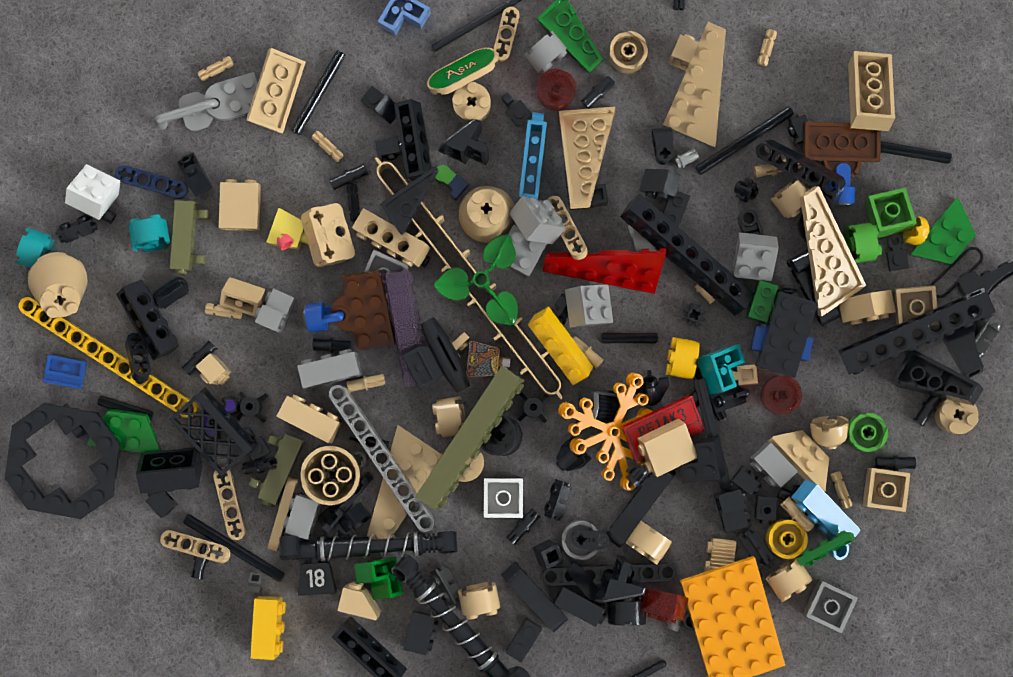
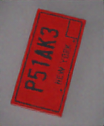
[621,395,704,462]

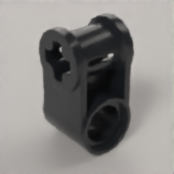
[652,127,674,165]
[738,209,764,235]

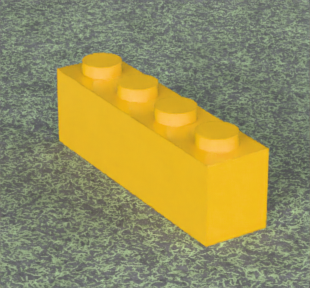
[528,306,593,385]

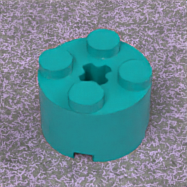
[128,214,171,252]
[15,227,55,269]

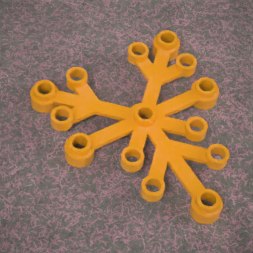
[558,372,653,491]

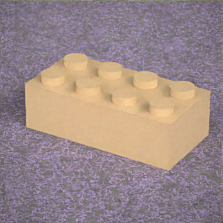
[848,51,895,131]

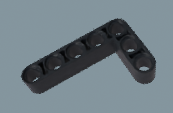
[755,139,846,213]

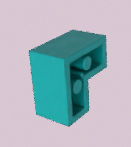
[697,344,745,395]

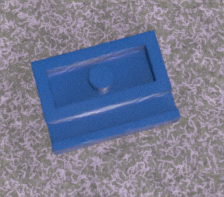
[43,354,87,389]

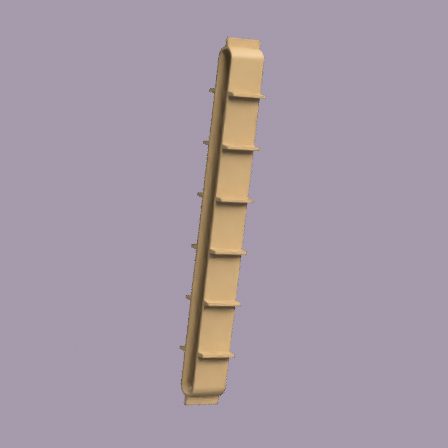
[375,157,563,400]

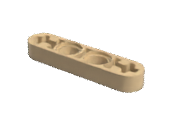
[547,196,588,260]
[213,467,246,540]
[268,477,298,552]
[160,530,230,563]

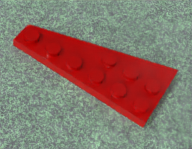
[542,248,666,294]

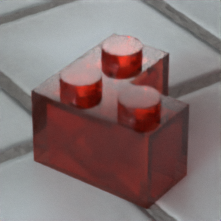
[641,589,689,623]

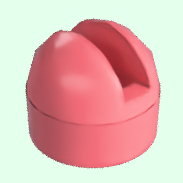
[277,234,294,250]

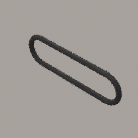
[930,247,983,298]

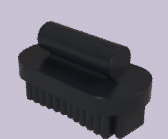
[153,277,189,309]

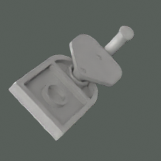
[155,72,258,131]

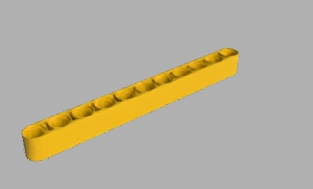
[19,297,200,418]

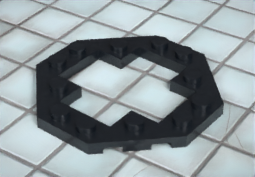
[5,403,121,519]

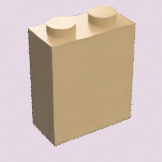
[219,179,261,231]
[637,419,697,477]

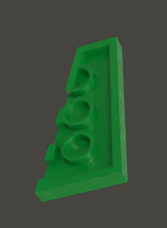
[537,0,603,73]

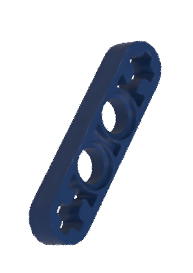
[115,165,188,199]

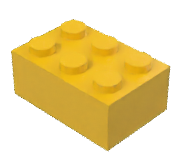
[250,596,286,660]

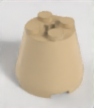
[458,185,514,243]
[28,252,88,318]
[301,446,360,505]

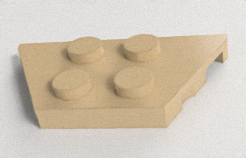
[768,430,829,492]

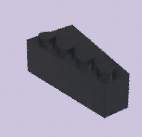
[892,350,984,406]

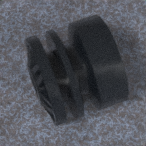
[481,415,523,456]

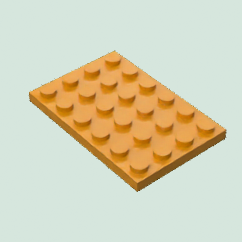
[680,556,785,677]

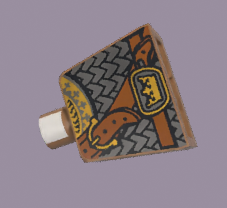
[466,341,511,378]

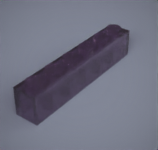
[383,268,424,388]

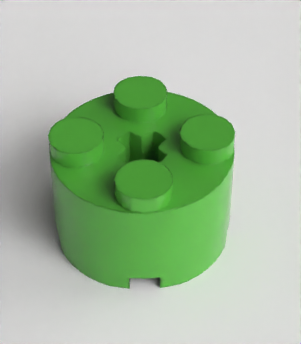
[843,223,882,263]
[846,413,888,452]

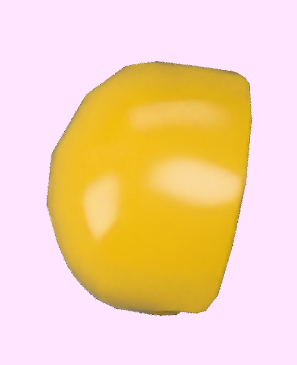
[902,216,929,245]

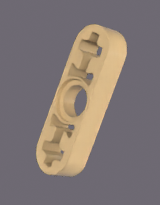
[494,7,519,62]

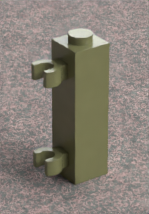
[170,200,210,275]
[249,433,305,507]

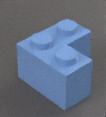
[377,0,431,36]

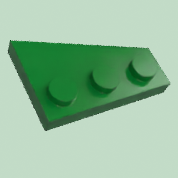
[797,530,856,566]

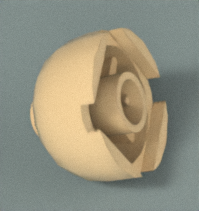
[810,416,849,449]

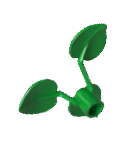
[434,234,518,326]

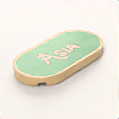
[427,48,498,95]

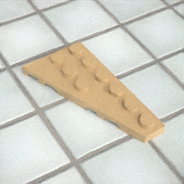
[663,22,726,147]
[559,107,615,209]
[800,186,866,316]
[367,425,442,539]

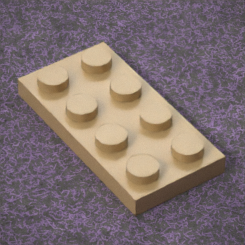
[246,48,306,134]

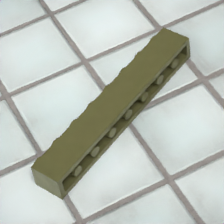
[415,366,524,510]

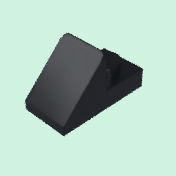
[360,86,396,125]

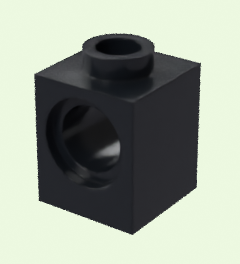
[146,491,178,518]

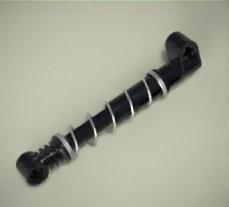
[279,531,458,561]
[391,554,530,677]

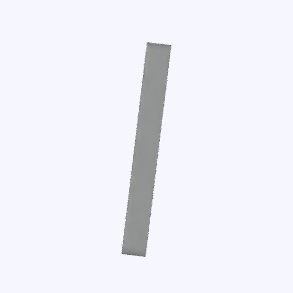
[329,385,435,532]

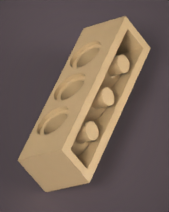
[352,208,431,267]

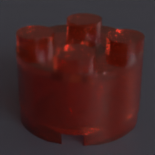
[537,68,576,111]
[760,376,802,415]

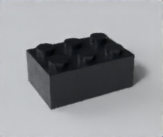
[136,447,202,494]

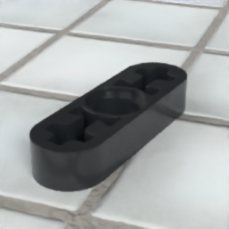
[125,333,151,383]

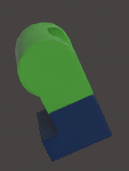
[435,165,468,200]

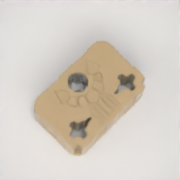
[301,203,355,267]

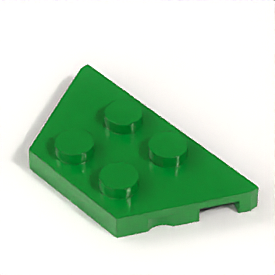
[910,198,976,265]
[87,409,162,453]

